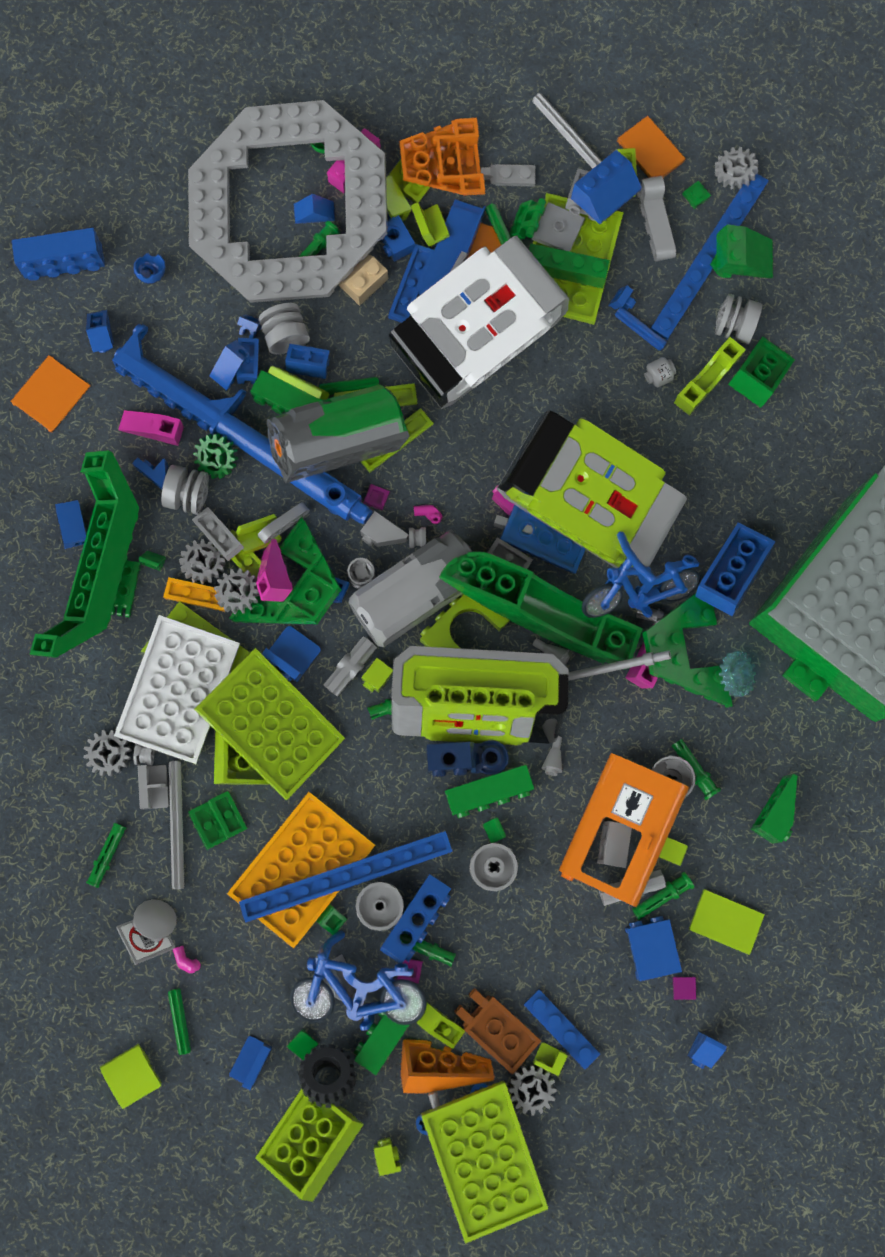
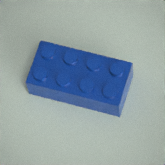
[12,228,105,280]
[695,522,775,616]

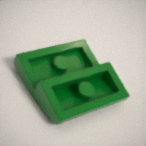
[188,791,247,850]

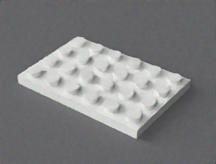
[114,615,240,764]

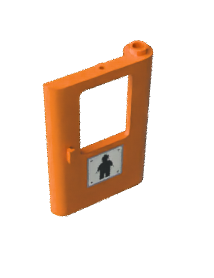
[559,753,689,907]

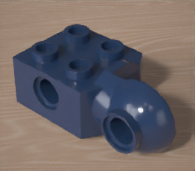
[426,740,509,777]

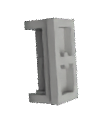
[597,821,632,868]

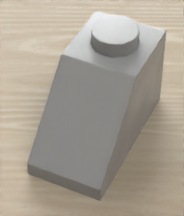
[360,512,409,547]

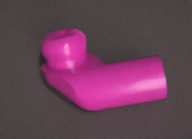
[414,505,442,524]
[173,946,201,973]

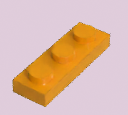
[163,577,226,612]

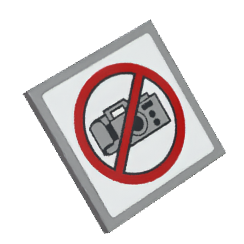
[116,920,175,965]

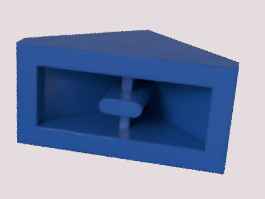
[294,194,335,224]

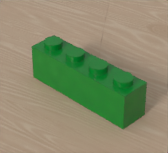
[529,243,610,289]
[250,370,322,414]
[445,765,534,818]
[353,984,422,1075]

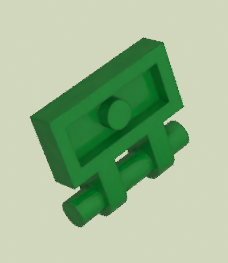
[509,198,546,240]

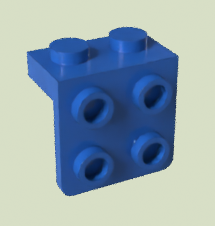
[262,626,321,682]

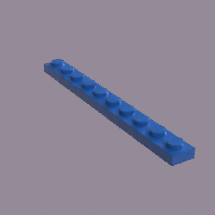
[651,174,769,340]
[239,831,453,923]

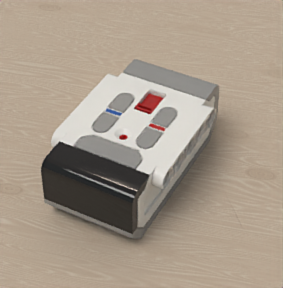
[389,236,569,409]

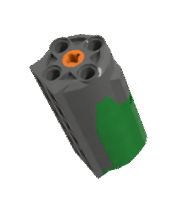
[267,385,410,484]

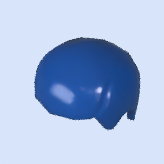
[134,253,165,284]

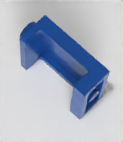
[625,916,682,981]

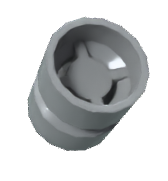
[347,558,375,589]

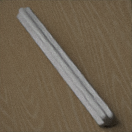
[533,93,602,169]
[169,761,184,889]

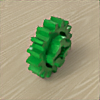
[193,433,238,479]

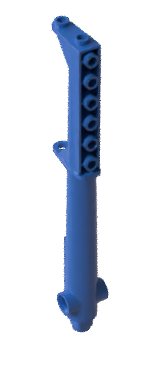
[112,324,373,525]

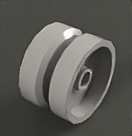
[469,843,518,891]
[355,882,404,931]

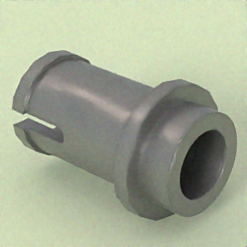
[636,608,664,624]

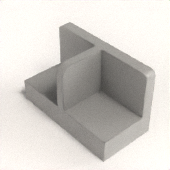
[138,765,169,810]

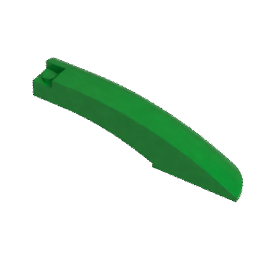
[439,552,643,670]

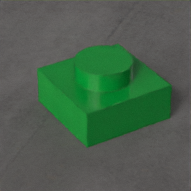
[682,181,711,209]

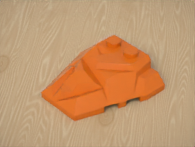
[399,118,485,196]

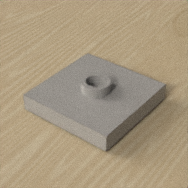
[532,202,585,252]

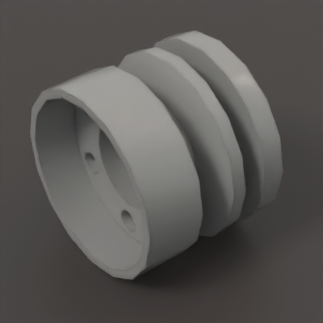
[715,293,762,344]
[259,303,310,354]
[161,465,209,515]
[651,756,695,799]

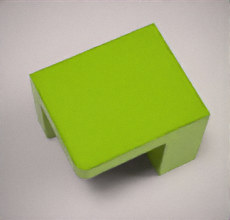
[533,1042,568,1076]

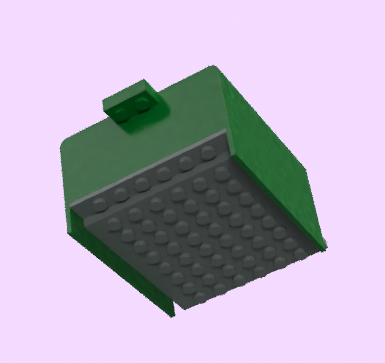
[749,466,885,722]

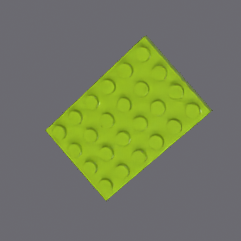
[533,193,623,325]
[194,648,345,800]
[420,1080,548,1244]

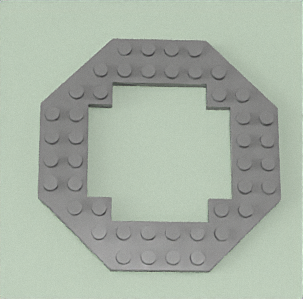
[188,100,388,303]

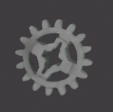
[715,147,758,189]
[179,539,225,585]
[214,568,260,614]
[83,730,132,777]
[508,1064,557,1116]

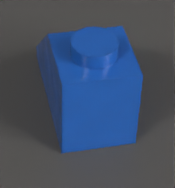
[86,310,113,353]
[688,1032,727,1069]

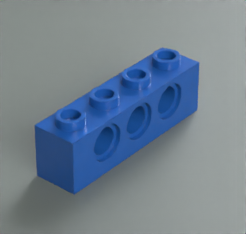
[379,212,415,262]
[380,874,451,964]

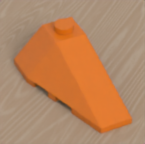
[401,1040,494,1093]

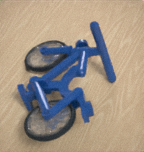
[582,531,700,618]
[290,931,427,1031]

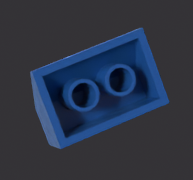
[571,150,642,224]

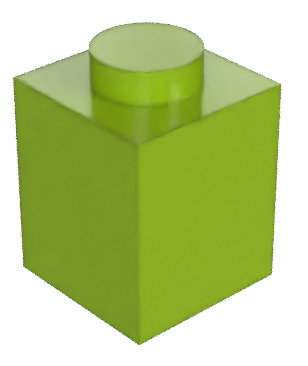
[361,658,393,693]

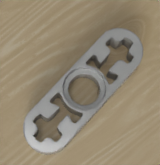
[258,502,310,544]

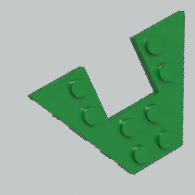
[229,517,341,624]
[642,593,733,708]

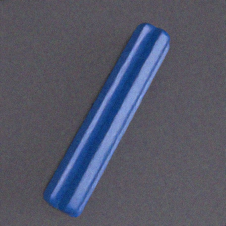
[615,307,667,351]

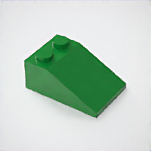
[716,224,773,278]
[728,336,795,408]
[751,774,797,843]

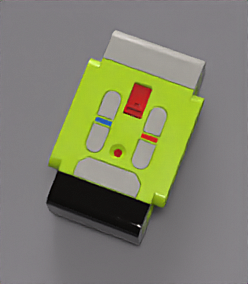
[497,410,687,576]
[392,646,569,745]

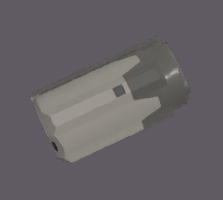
[349,529,472,647]

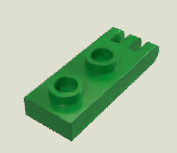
[111,561,141,618]

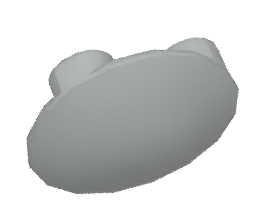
[132,899,177,942]

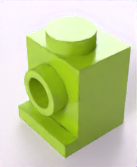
[374,1138,401,1176]

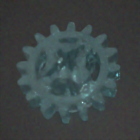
[719,651,756,697]

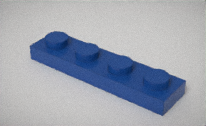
[388,244,435,324]
[523,989,600,1069]

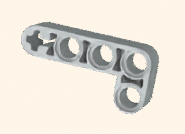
[637,176,676,262]

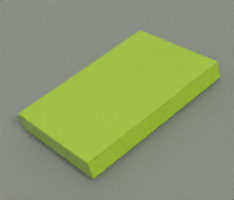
[688,889,765,955]

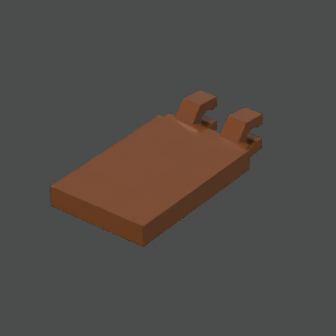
[454,988,541,1075]

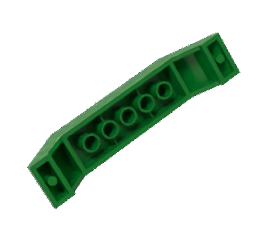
[30,450,139,658]

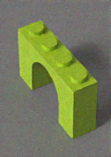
[420,594,510,649]

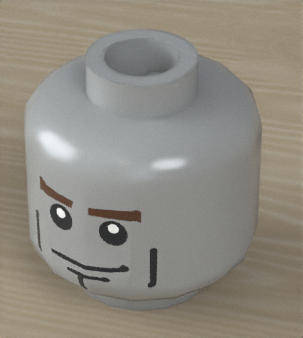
[644,357,676,387]

